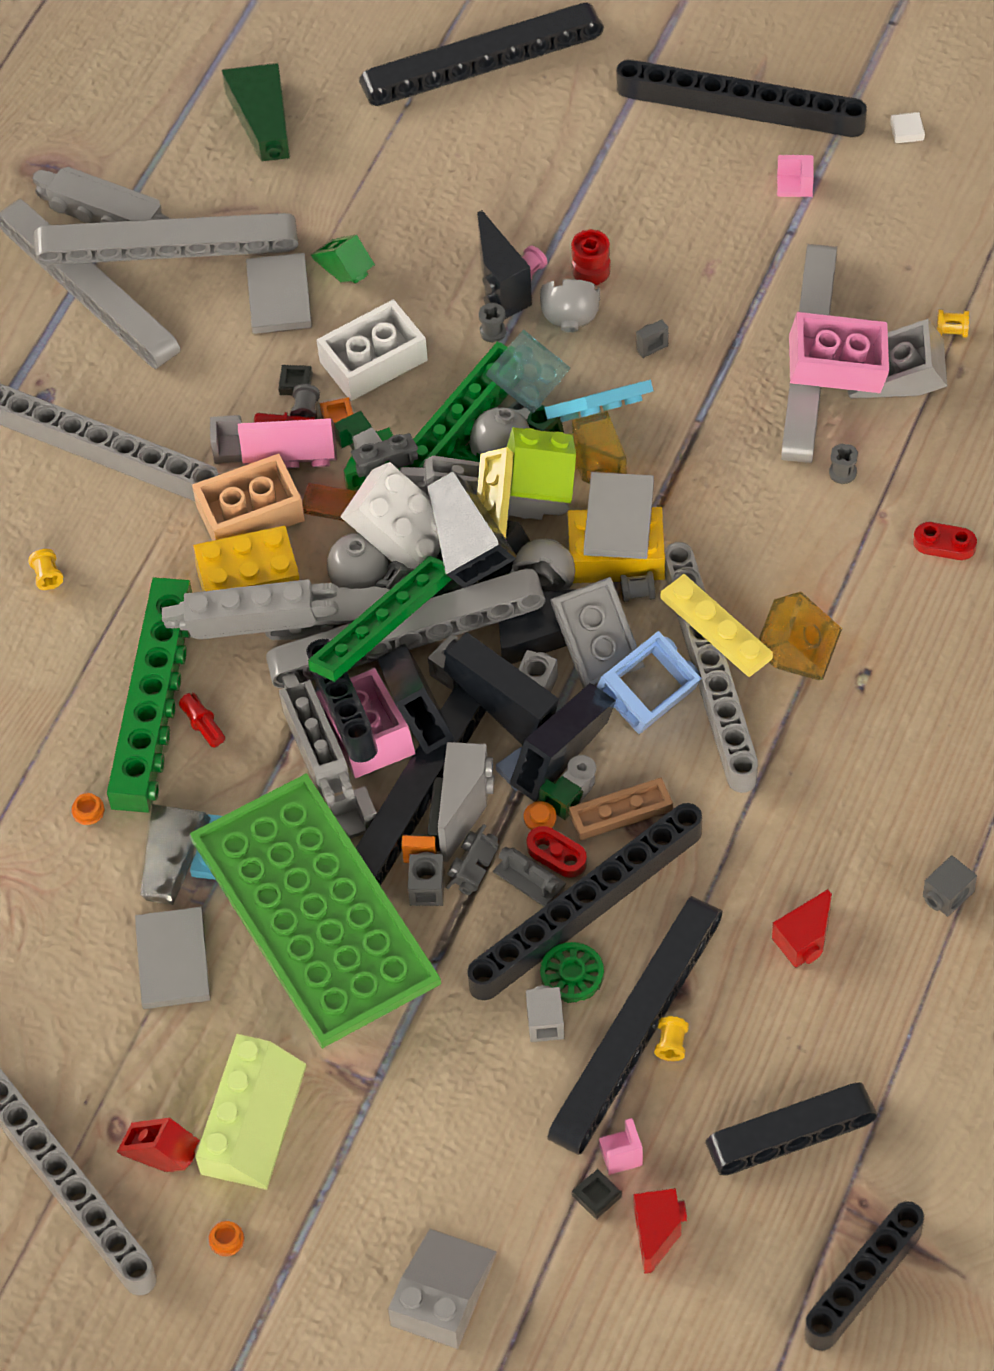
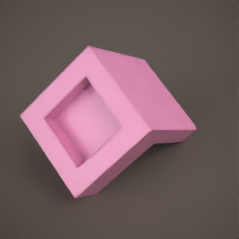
[777,155,813,197]
[599,1118,643,1175]

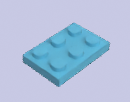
[544,379,653,422]

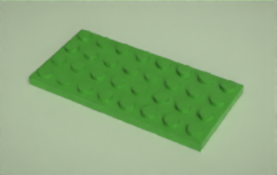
[190,773,441,1048]

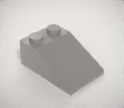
[848,319,947,398]
[438,742,495,862]
[388,1229,496,1349]

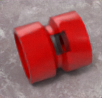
[571,229,611,285]

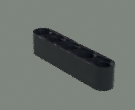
[306,639,378,763]
[705,1082,878,1176]
[804,1201,924,1351]

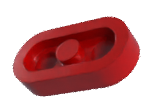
[913,522,977,560]
[526,826,587,878]

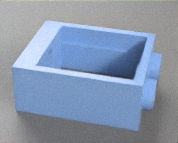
[596,631,702,734]

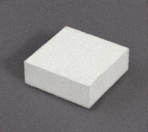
[890,112,925,144]

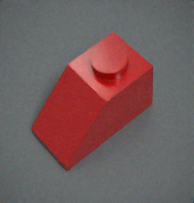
[772,889,832,968]
[117,1117,200,1172]
[633,1188,687,1274]

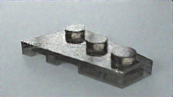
[140,804,211,905]

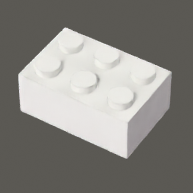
[317,299,428,401]
[340,462,441,569]

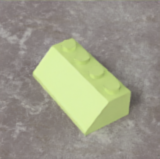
[196,1034,306,1190]

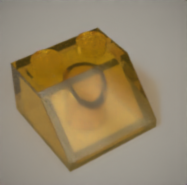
[570,411,627,484]
[759,591,842,680]

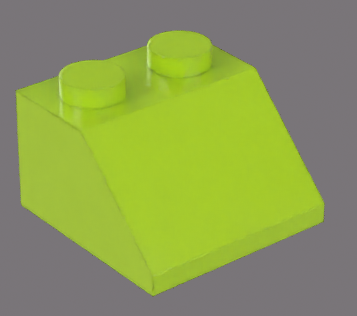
[507,427,576,503]

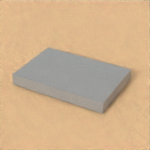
[246,253,312,334]
[584,472,654,559]
[550,577,645,688]
[135,907,211,1009]

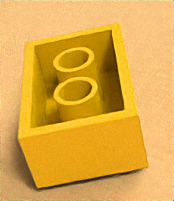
[568,507,665,583]
[193,525,300,592]

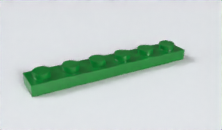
[308,556,452,682]

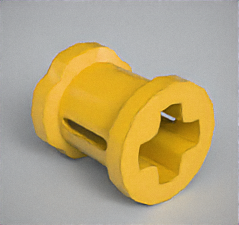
[937,309,969,338]
[28,549,63,590]
[654,1016,689,1061]

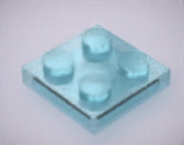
[486,329,571,413]

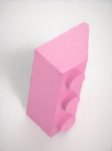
[238,419,337,469]

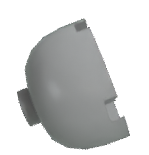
[540,279,600,332]
[469,407,530,456]
[327,533,389,589]
[511,539,575,592]

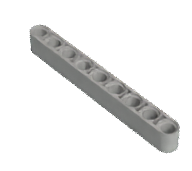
[0,199,180,369]
[34,213,299,265]
[781,244,837,463]
[0,384,219,501]
[665,542,758,793]
[266,569,545,688]
[0,1069,156,1295]

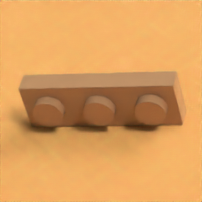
[569,777,673,841]

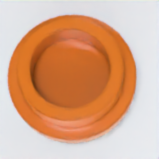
[71,793,105,825]
[523,801,557,830]
[209,1221,244,1256]

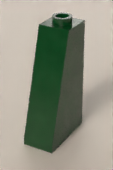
[222,63,290,162]

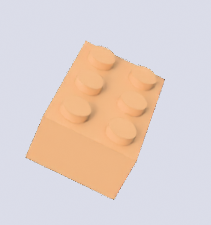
[192,454,305,541]

